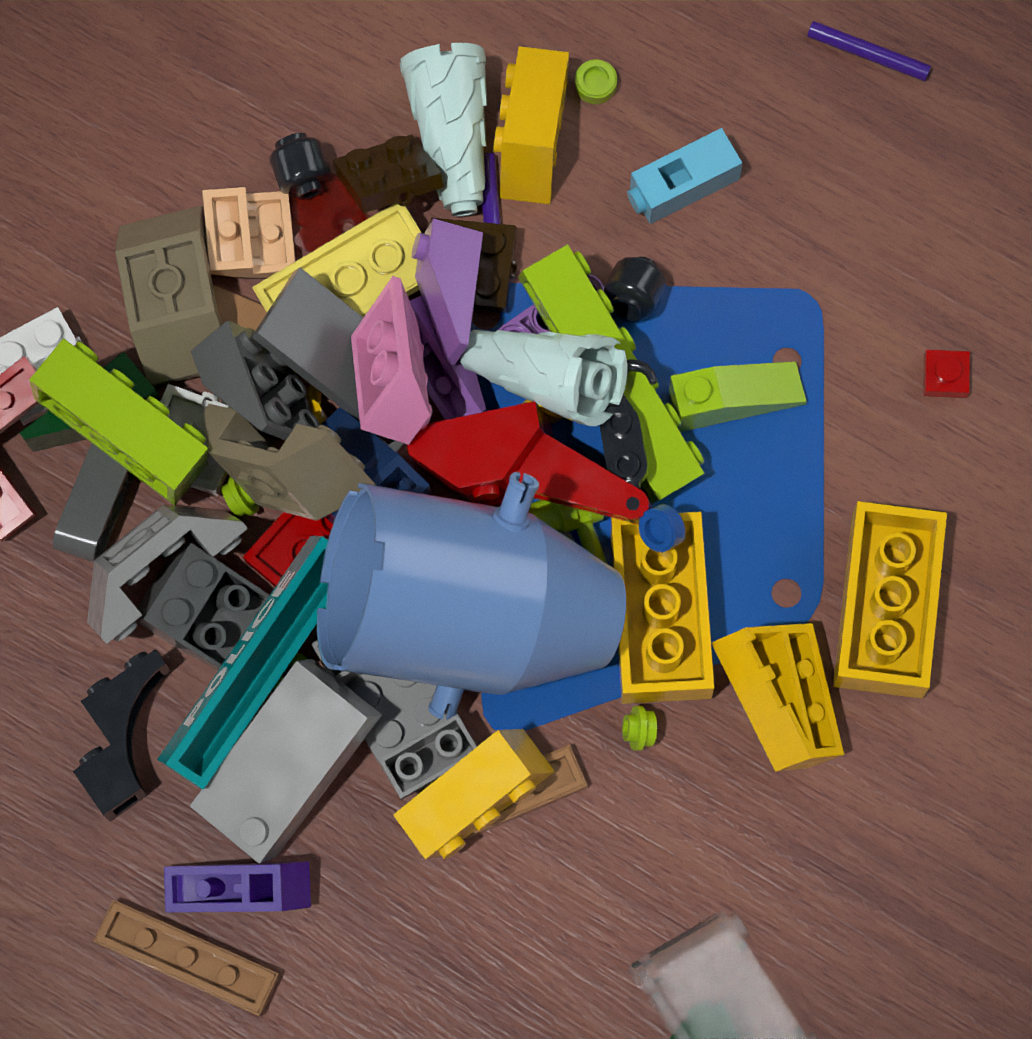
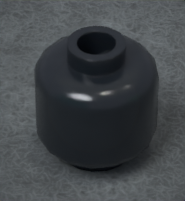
[269,133,331,200]
[604,256,666,322]

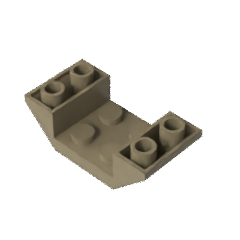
[115,205,224,387]
[204,404,376,521]

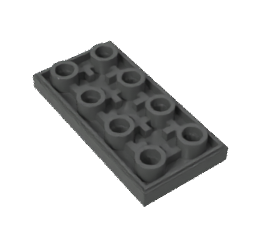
[252,267,395,445]

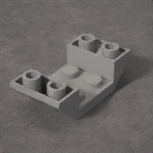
[87,505,248,644]
[312,640,477,800]

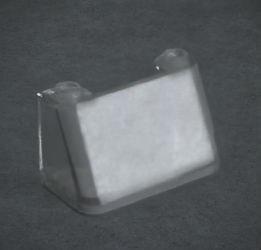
[628,910,818,1039]

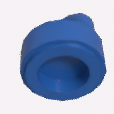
[639,504,686,552]

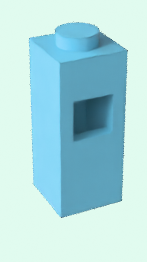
[627,128,742,224]

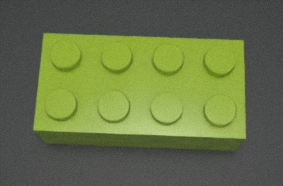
[29,338,208,506]

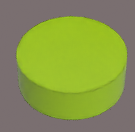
[575,59,617,104]

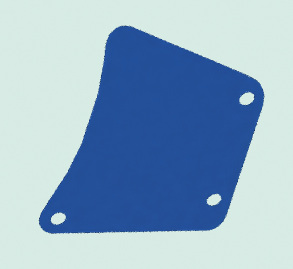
[470,283,824,731]

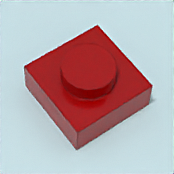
[923,349,970,398]

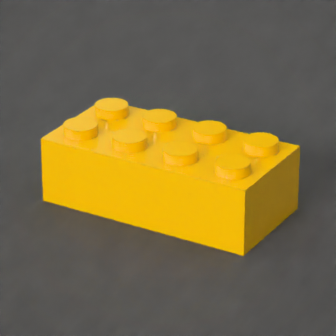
[833,501,947,699]
[610,512,714,704]

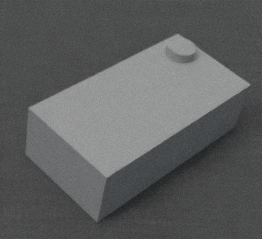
[190,659,382,864]

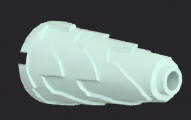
[400,43,487,217]
[459,330,627,426]

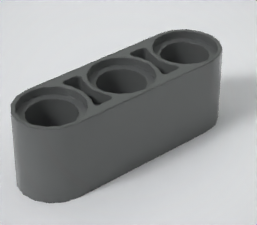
[53,444,135,563]

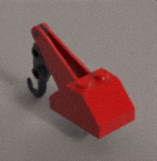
[407,359,657,524]

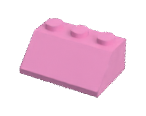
[351,276,432,445]

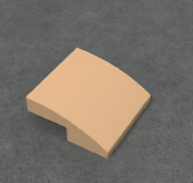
[202,187,295,278]

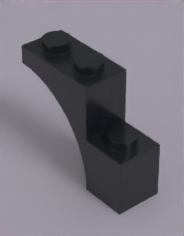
[73,649,172,822]

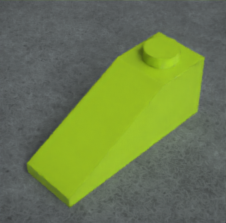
[669,361,807,432]

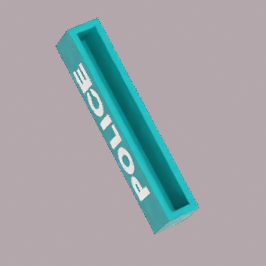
[157,536,328,790]

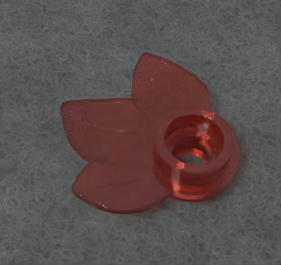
[289,173,367,253]

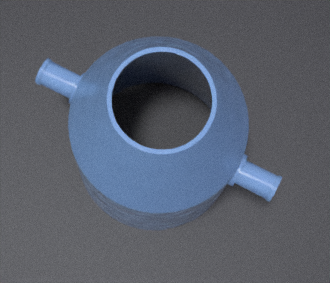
[317,472,626,720]

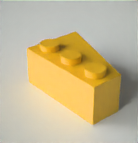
[494,46,569,205]
[711,623,844,772]
[393,729,555,860]

